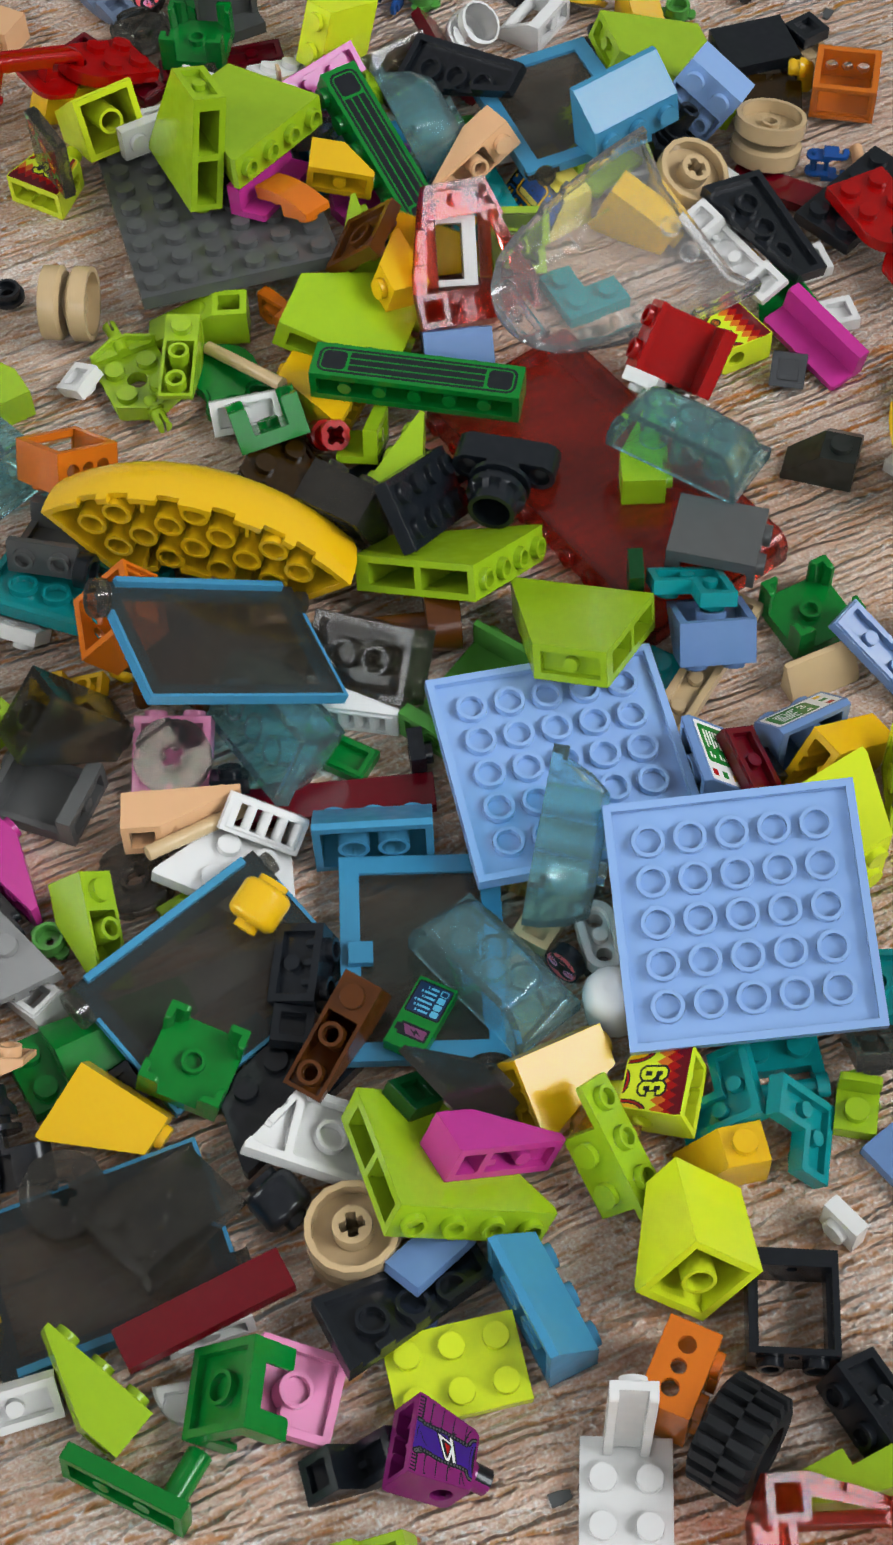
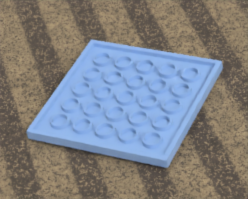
[424,643,699,890]
[602,777,890,1056]

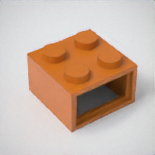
[808,44,883,124]
[15,426,118,493]
[73,559,168,676]
[645,1313,727,1447]

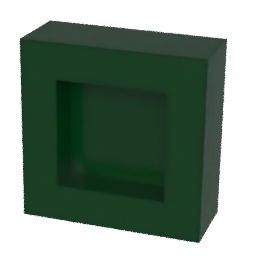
[626,548,645,592]
[382,1071,445,1122]

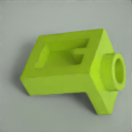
[832,1069,883,1141]

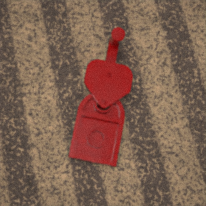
[0,37,160,106]
[824,166,893,285]

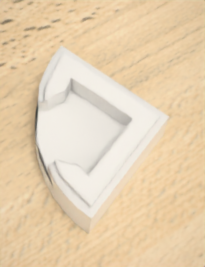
[152,1381,190,1427]

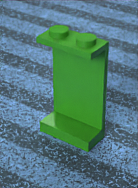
[398,619,529,759]

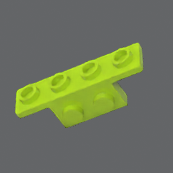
[565,1072,657,1223]

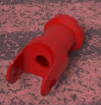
[307,419,351,451]

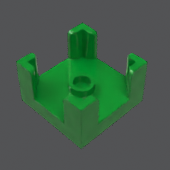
[158,0,235,73]
[224,383,310,456]
[758,554,866,660]
[136,999,252,1122]
[182,1334,297,1454]

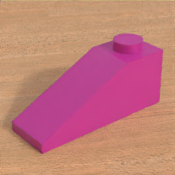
[0,817,44,927]
[420,1109,566,1182]

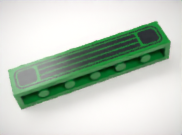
[315,61,452,228]
[308,341,526,423]

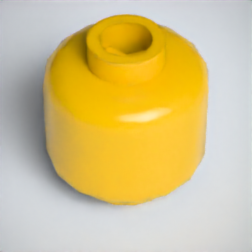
[229,873,291,937]

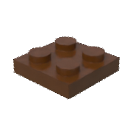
[325,197,402,273]

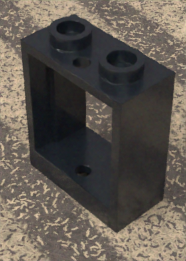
[744,1247,842,1376]

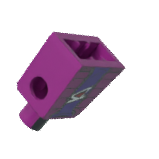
[382,1392,494,1508]

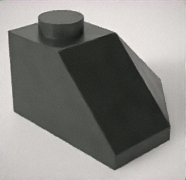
[780,428,864,492]

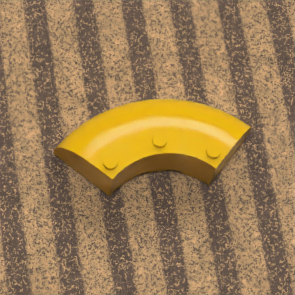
[41,461,357,613]

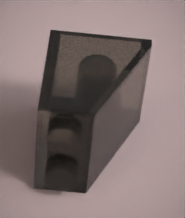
[0,665,136,767]

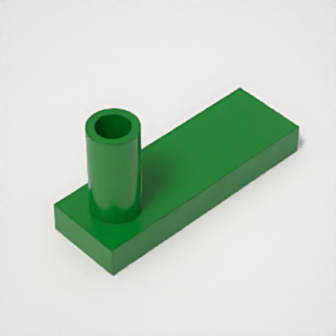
[59,1441,212,1538]

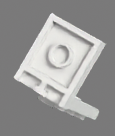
[579,1374,674,1545]

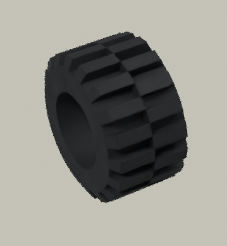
[685,1371,793,1507]

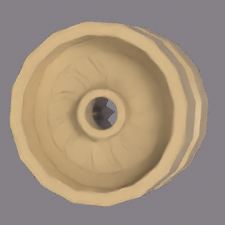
[729,97,808,174]
[644,137,729,214]
[36,264,101,342]
[304,1180,403,1290]

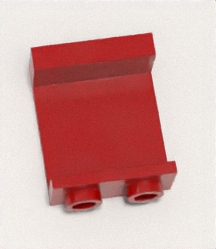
[625,298,738,401]

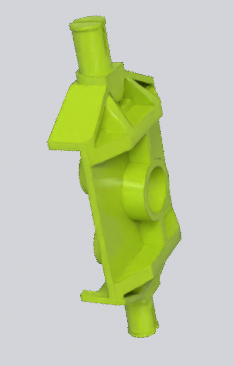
[90,321,181,433]

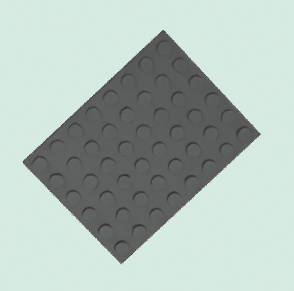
[98,146,342,310]

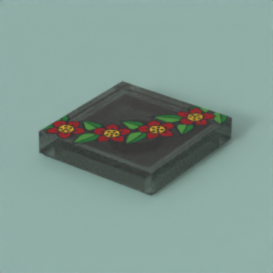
[24,106,76,199]

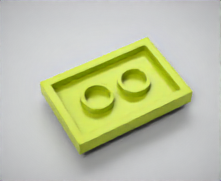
[384,1309,534,1419]

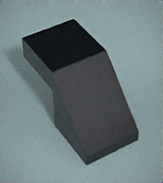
[298,1425,392,1507]

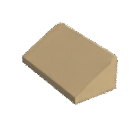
[780,641,859,703]

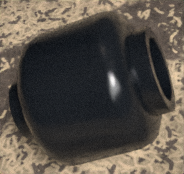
[246,1166,311,1233]

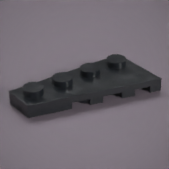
[389,32,527,98]
[700,169,827,284]
[311,1243,493,1381]

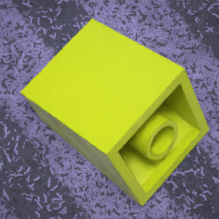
[296,0,378,66]
[55,77,142,163]
[802,746,893,888]
[634,1156,763,1321]

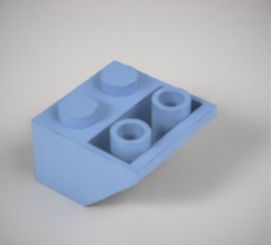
[672,41,755,142]

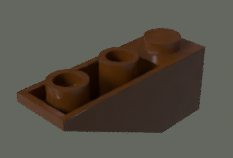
[283,969,392,1103]

